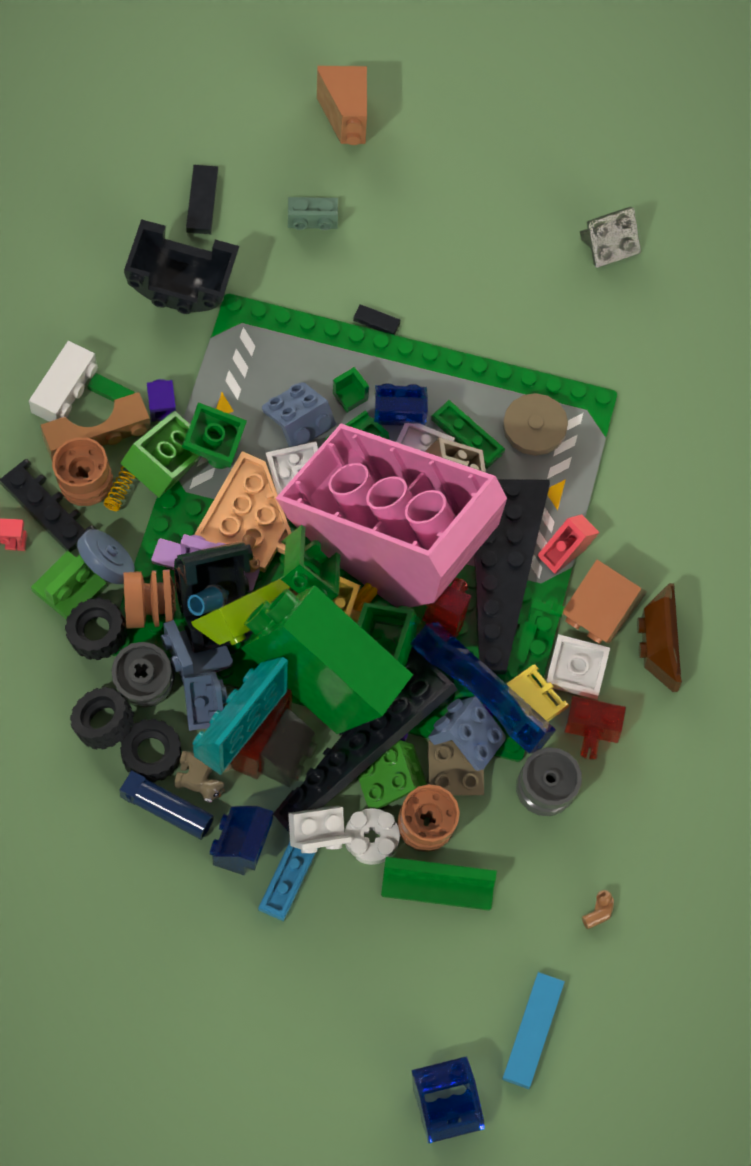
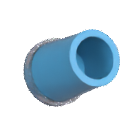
[188,584,229,616]

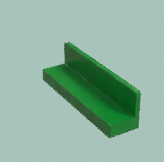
[381,857,497,911]

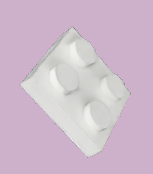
[546,634,610,700]

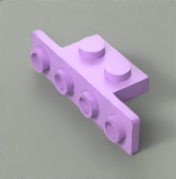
[151,534,260,593]

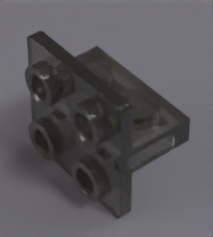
[580,207,641,267]

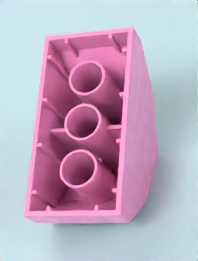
[276,424,507,608]

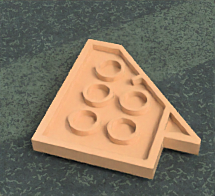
[194,451,291,573]

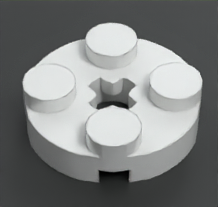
[345,808,400,865]

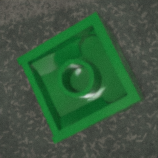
[182,402,247,469]

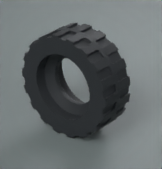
[65,598,128,660]
[70,687,134,750]
[120,718,182,782]

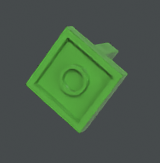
[31,551,107,619]

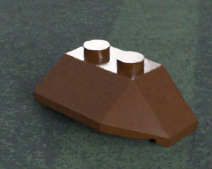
[637,583,682,692]

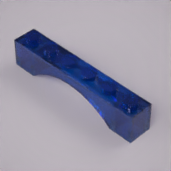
[410,622,556,754]

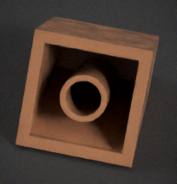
[317,66,367,145]
[563,560,647,644]

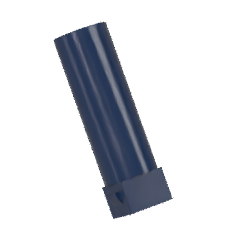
[119,770,214,840]

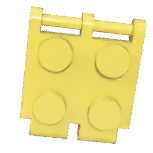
[489,664,569,738]

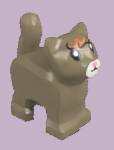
[175,751,231,802]

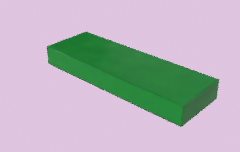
[431,400,505,469]

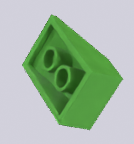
[120,411,201,498]

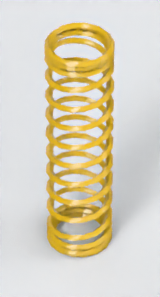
[103,466,136,511]

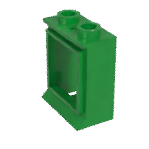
[281,525,340,600]
[357,601,421,667]

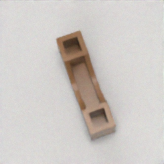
[40,392,151,462]

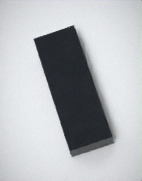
[186,165,218,234]

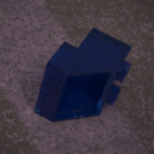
[374,383,428,426]
[209,806,273,876]
[411,1056,484,1143]

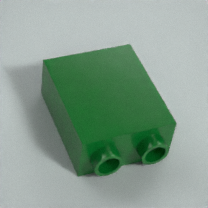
[241,585,413,734]

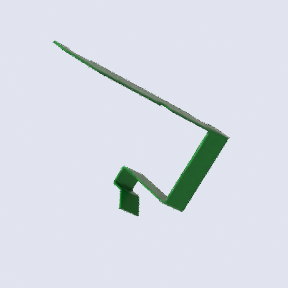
[507,599,565,678]

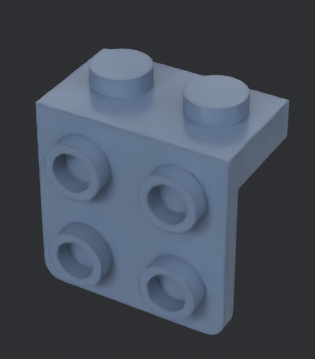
[262,382,337,447]
[161,620,233,681]
[183,672,227,731]
[428,696,506,771]

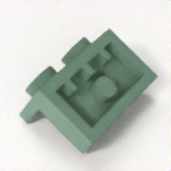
[288,197,338,230]

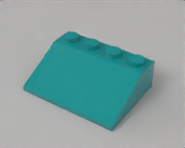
[192,657,288,775]

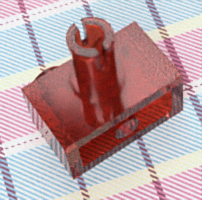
[423,578,471,645]
[565,696,626,760]

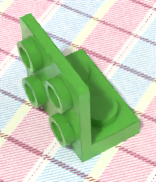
[358,740,427,809]

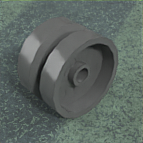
[111,642,175,708]
[516,747,582,816]

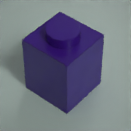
[147,379,176,422]

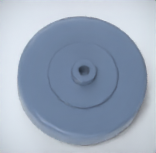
[77,529,135,584]

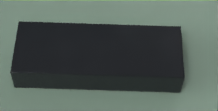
[353,304,401,335]

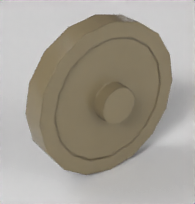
[503,393,568,456]

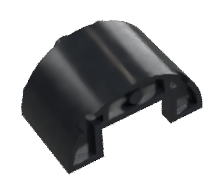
[124,219,239,314]
[174,541,253,653]

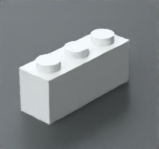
[29,341,98,422]

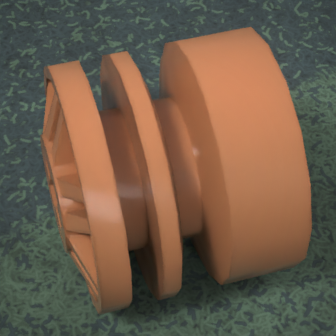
[52,437,114,506]
[123,570,176,629]
[397,784,460,852]

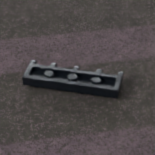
[0,459,97,553]

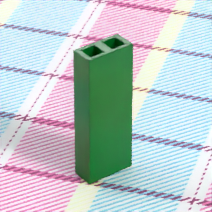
[87,373,135,402]

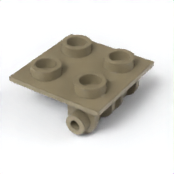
[428,740,484,795]

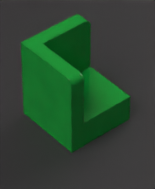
[333,367,369,413]

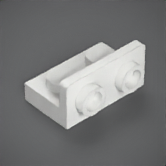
[289,806,352,853]

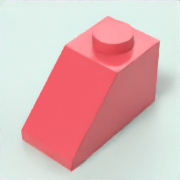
[537,514,600,574]

